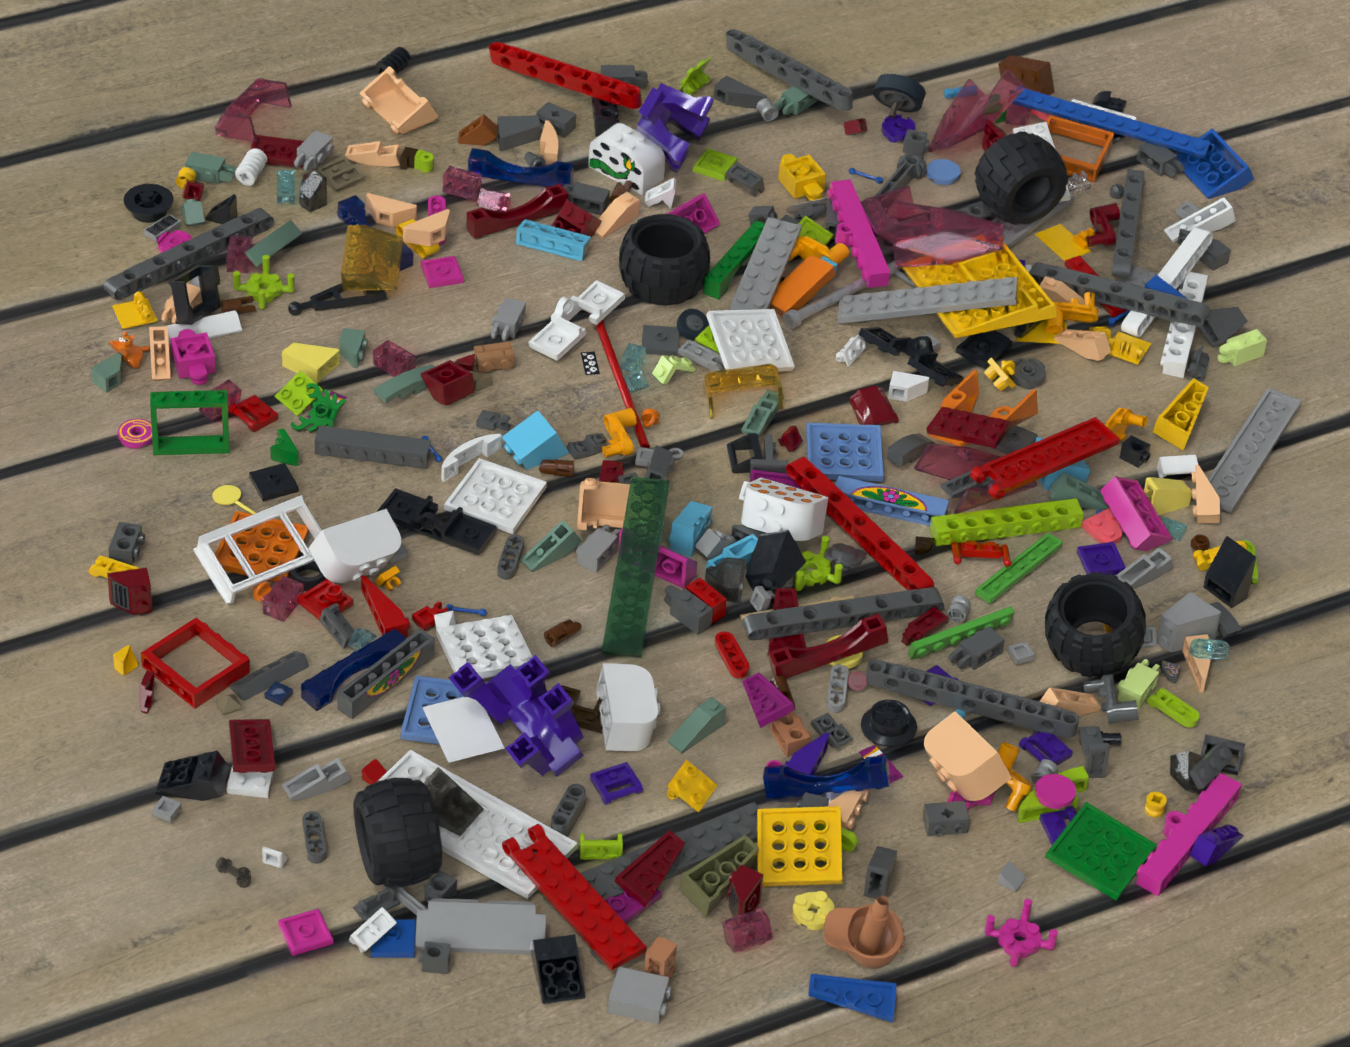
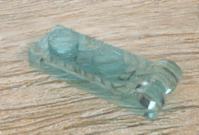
[277,169,295,204]

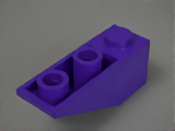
[1189,824,1244,866]

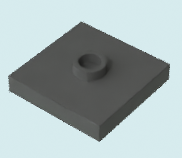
[641,325,679,356]
[993,425,1038,454]

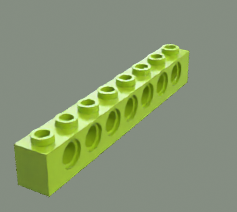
[930,498,1084,546]

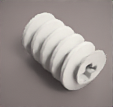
[235,149,267,186]

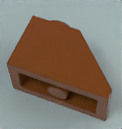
[458,114,498,146]

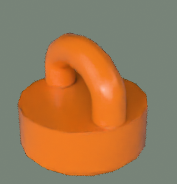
[641,408,660,428]
[253,581,273,602]

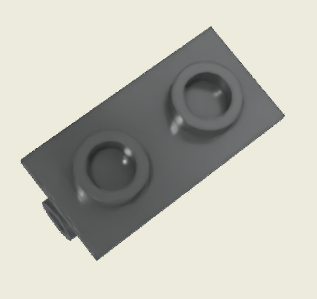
[1187,346,1210,381]
[353,886,400,922]

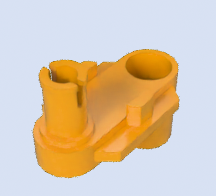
[789,236,849,265]
[1046,292,1098,334]
[1105,407,1147,441]
[602,408,636,458]
[997,742,1033,812]

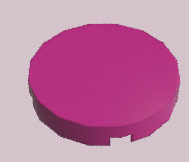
[158,230,192,253]
[1034,774,1076,809]

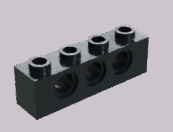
[591,97,619,137]

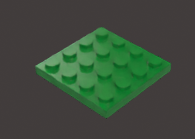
[1045,802,1157,901]

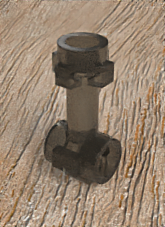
[216,857,251,888]

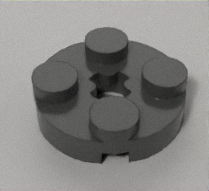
[1009,358,1046,390]

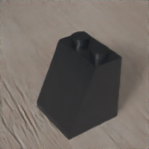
[745,530,806,592]

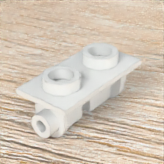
[836,335,866,367]

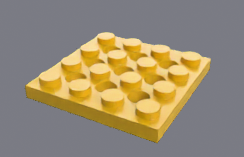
[757,806,843,886]

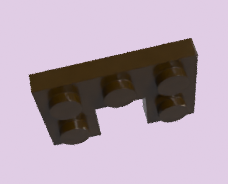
[561,685,604,734]

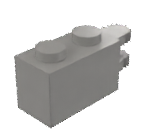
[294,130,334,171]
[491,298,526,341]
[576,524,620,573]

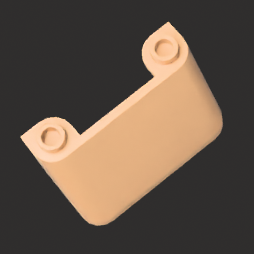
[360,66,438,135]
[577,478,658,536]

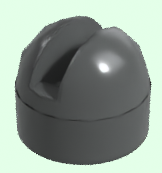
[1110,184,1124,199]

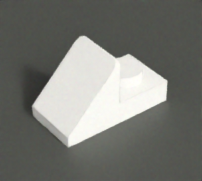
[644,178,676,209]

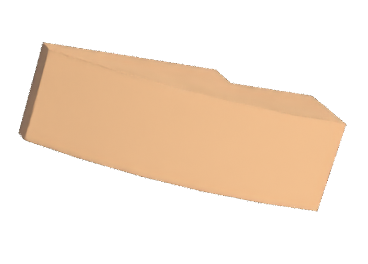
[539,120,559,168]
[345,141,402,167]

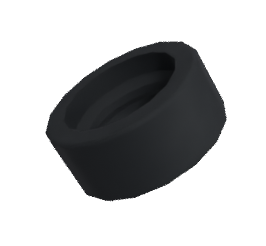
[290,556,327,591]

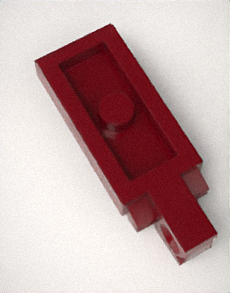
[901,607,949,646]

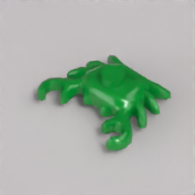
[291,383,346,432]

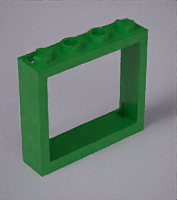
[150,390,230,455]

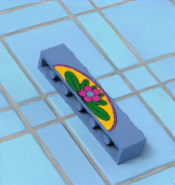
[835,476,949,526]

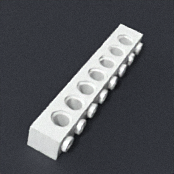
[1160,272,1208,378]

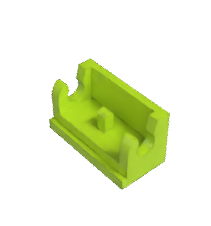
[579,833,623,859]

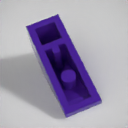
[783,733,830,789]

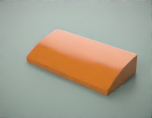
[769,256,836,317]

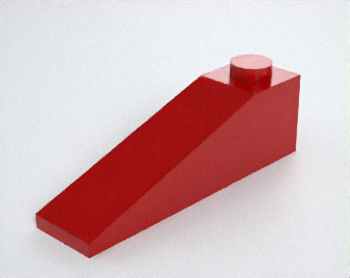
[361,575,410,643]

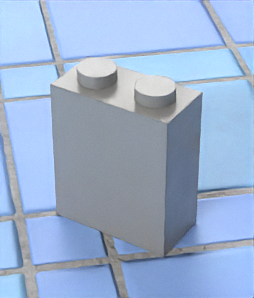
[608,967,672,1024]

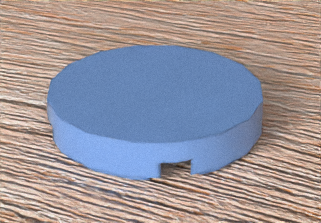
[926,159,961,185]

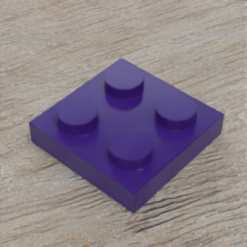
[1077,542,1126,575]

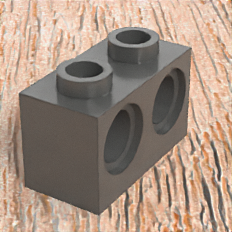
[108,522,145,565]

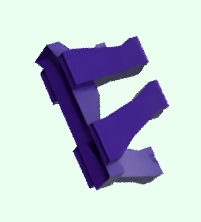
[637,83,714,173]
[448,655,584,777]

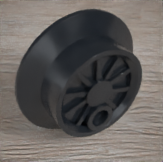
[124,184,173,223]
[861,699,917,747]

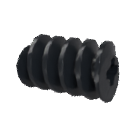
[376,47,410,75]

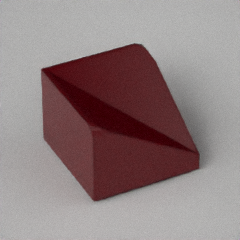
[843,118,867,135]
[182,179,204,201]
[455,354,475,371]

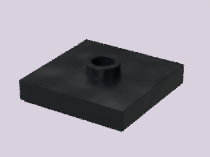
[249,463,299,501]

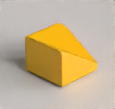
[113,645,138,676]

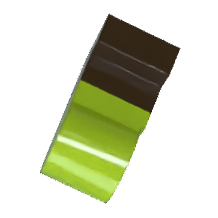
[400,147,434,172]

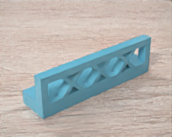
[516,219,591,261]

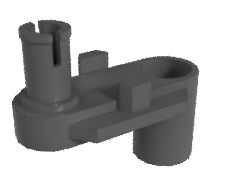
[1083,674,1139,724]

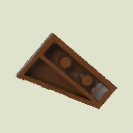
[998,55,1055,96]

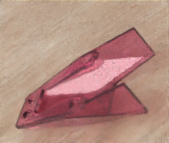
[928,69,1026,152]
[893,201,1004,267]
[914,444,1037,514]

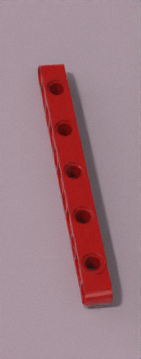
[489,42,642,109]
[786,456,934,590]

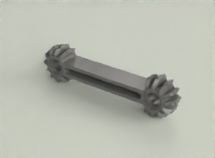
[861,152,926,226]

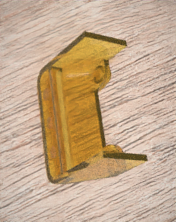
[703,364,783,419]

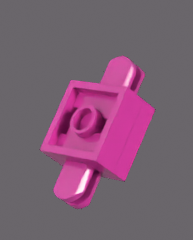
[171,329,216,385]

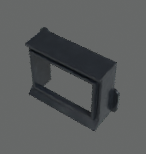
[167,265,221,325]

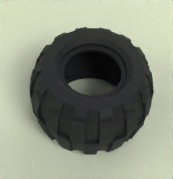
[974,131,1068,225]
[619,214,710,305]
[1045,572,1146,677]
[353,778,443,887]

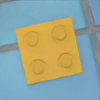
[112,291,158,329]
[1108,331,1152,365]
[666,759,718,812]

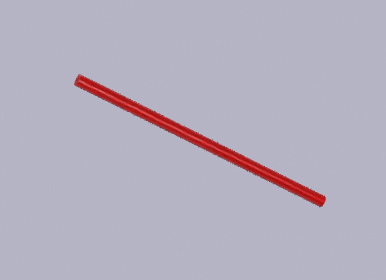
[590,313,650,449]

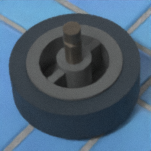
[873,74,926,118]

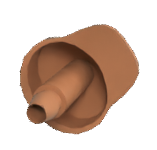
[823,895,905,969]

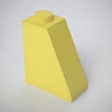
[281,342,340,383]
[1144,477,1192,515]

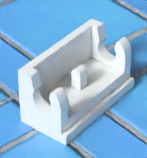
[1156,455,1198,479]
[349,907,397,953]

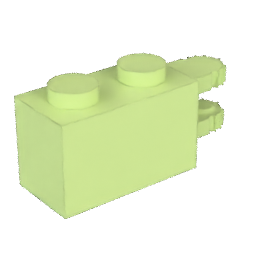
[1217,329,1267,366]
[1117,659,1160,710]

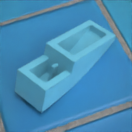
[705,534,758,584]

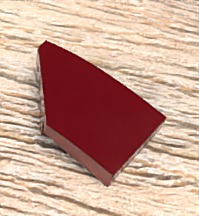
[140,671,155,714]

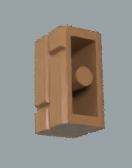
[474,341,515,372]

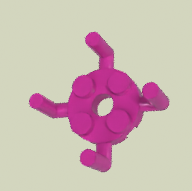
[984,898,1058,967]

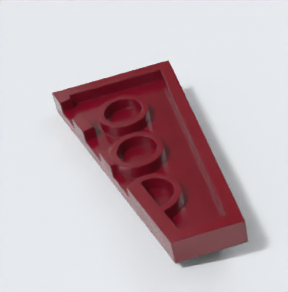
[614,830,685,908]

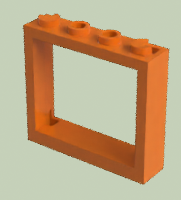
[1046,115,1114,183]

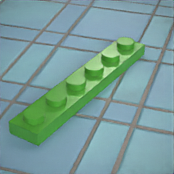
[975,533,1063,604]
[907,606,1015,660]

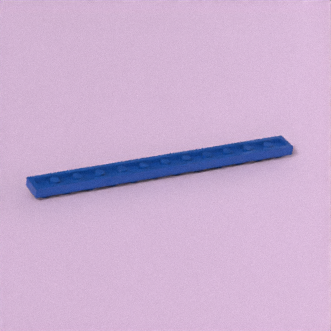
[1011,86,1210,159]

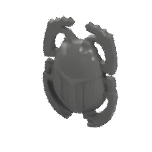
[824,543,867,570]

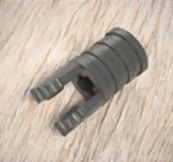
[794,203,827,221]

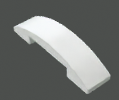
[441,434,502,482]

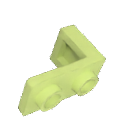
[652,355,696,384]

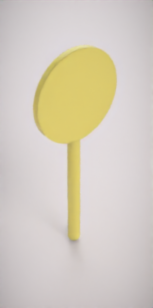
[212,485,256,514]

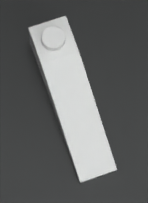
[1164,198,1236,242]

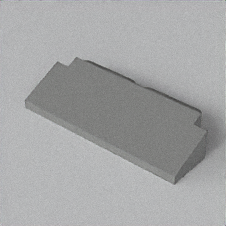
[415,898,546,955]

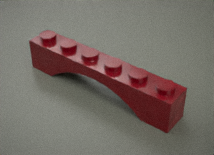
[466,183,568,239]
[768,614,888,679]

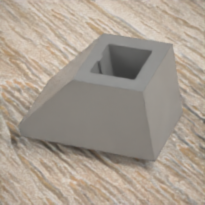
[695,528,736,559]

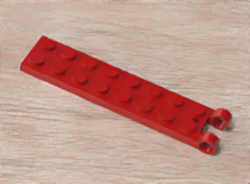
[970,417,1120,501]
[502,824,647,971]

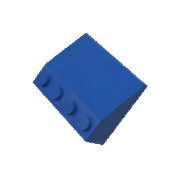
[1176,128,1254,199]

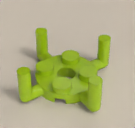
[233,255,295,309]
[794,536,843,591]

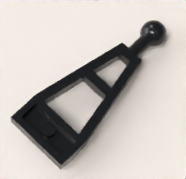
[288,272,387,316]

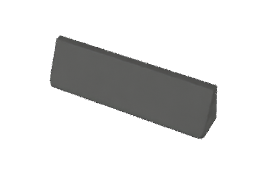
[229,651,309,701]

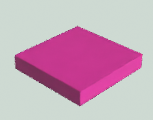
[420,256,464,288]
[278,909,333,956]

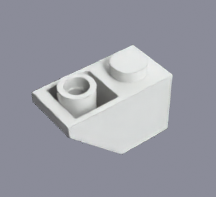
[888,371,929,402]

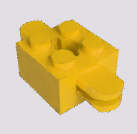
[778,154,826,201]

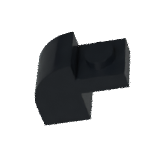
[1092,91,1127,113]

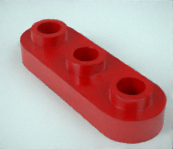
[715,631,749,678]

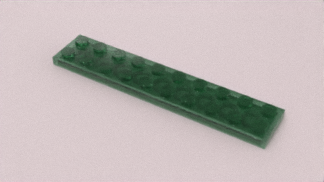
[602,476,670,658]

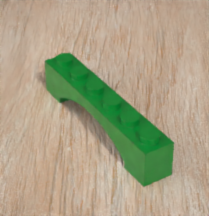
[703,220,765,300]

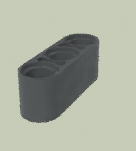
[551,783,586,837]

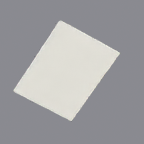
[422,697,504,763]

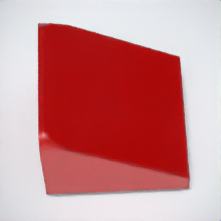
[362,759,387,785]

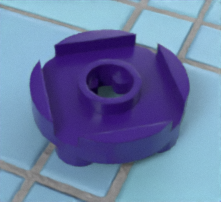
[881,115,916,143]

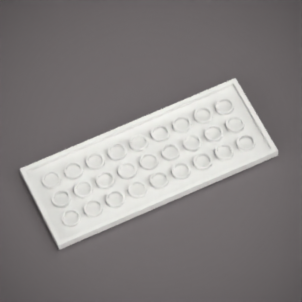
[378,750,577,899]

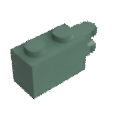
[775,86,818,115]
[185,152,236,184]

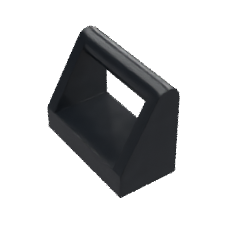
[726,433,763,474]
[1199,734,1245,775]

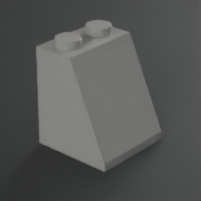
[1157,592,1221,653]

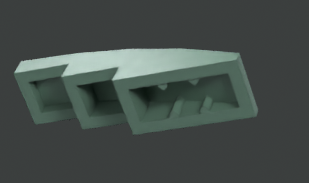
[245,220,302,267]
[374,364,435,403]
[741,389,784,437]

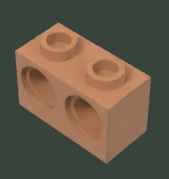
[769,711,811,757]
[644,936,677,980]

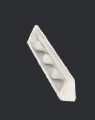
[168,310,242,344]

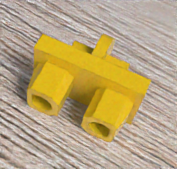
[984,358,1016,392]

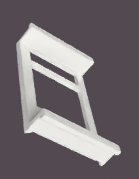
[193,495,321,605]

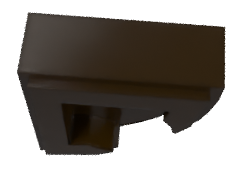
[915,536,935,555]

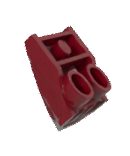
[850,385,899,426]

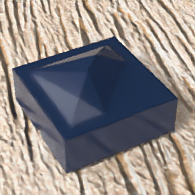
[264,681,293,706]

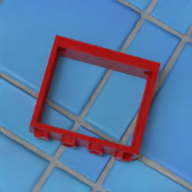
[141,617,250,709]

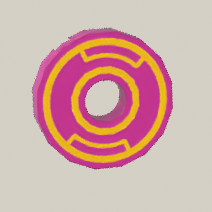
[118,419,152,449]

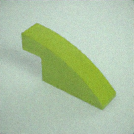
[1017,766,1089,823]

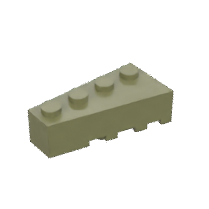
[679,834,759,917]

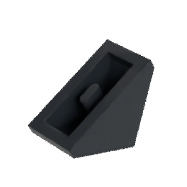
[205,194,237,224]

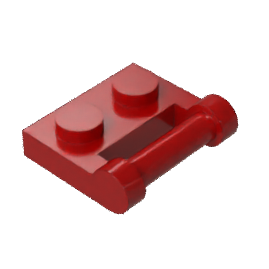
[228,395,278,432]

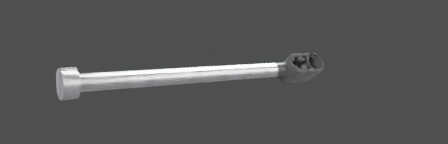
[783,239,934,329]

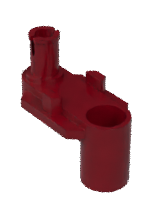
[1086,203,1120,247]

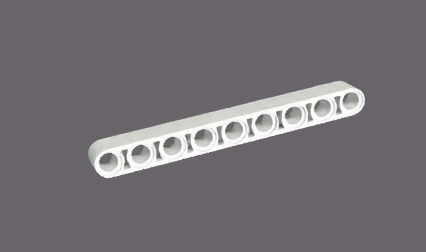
[1121,227,1213,338]

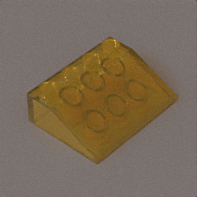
[341,225,403,291]

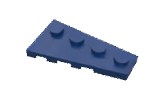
[808,974,897,1023]

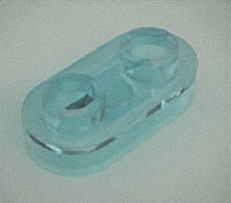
[1189,639,1230,660]

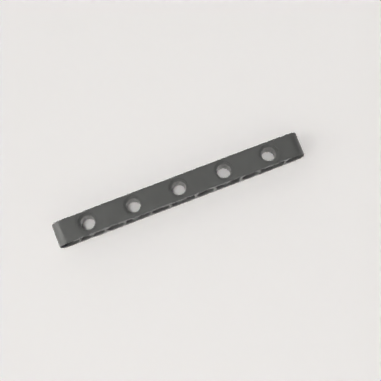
[726,29,853,111]
[1111,169,1145,279]
[104,208,274,300]
[1029,262,1211,327]
[742,587,945,641]
[866,659,1079,738]

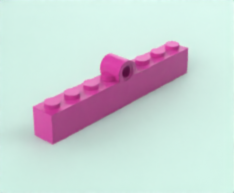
[827,179,890,288]
[1136,773,1242,896]

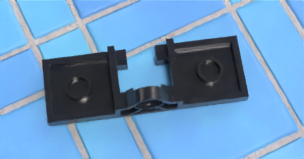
[956,320,1044,369]
[858,327,964,387]
[377,488,497,555]

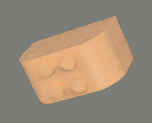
[924,711,1012,801]

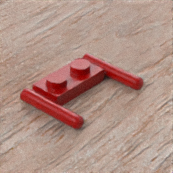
[951,541,1012,567]

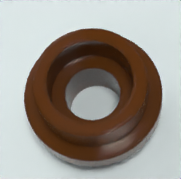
[1190,534,1210,551]

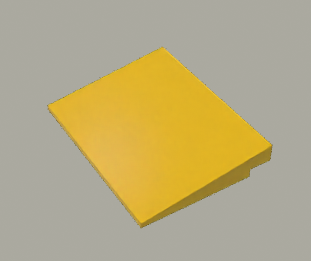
[900,235,1057,338]

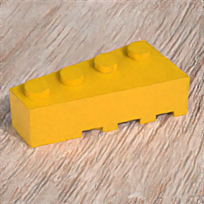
[1152,378,1209,451]

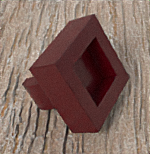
[778,426,803,452]

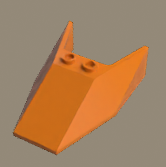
[929,370,1038,447]

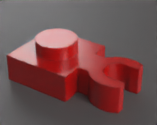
[412,602,448,631]

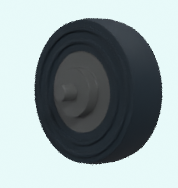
[677,309,709,341]

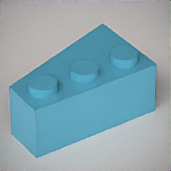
[668,501,713,557]

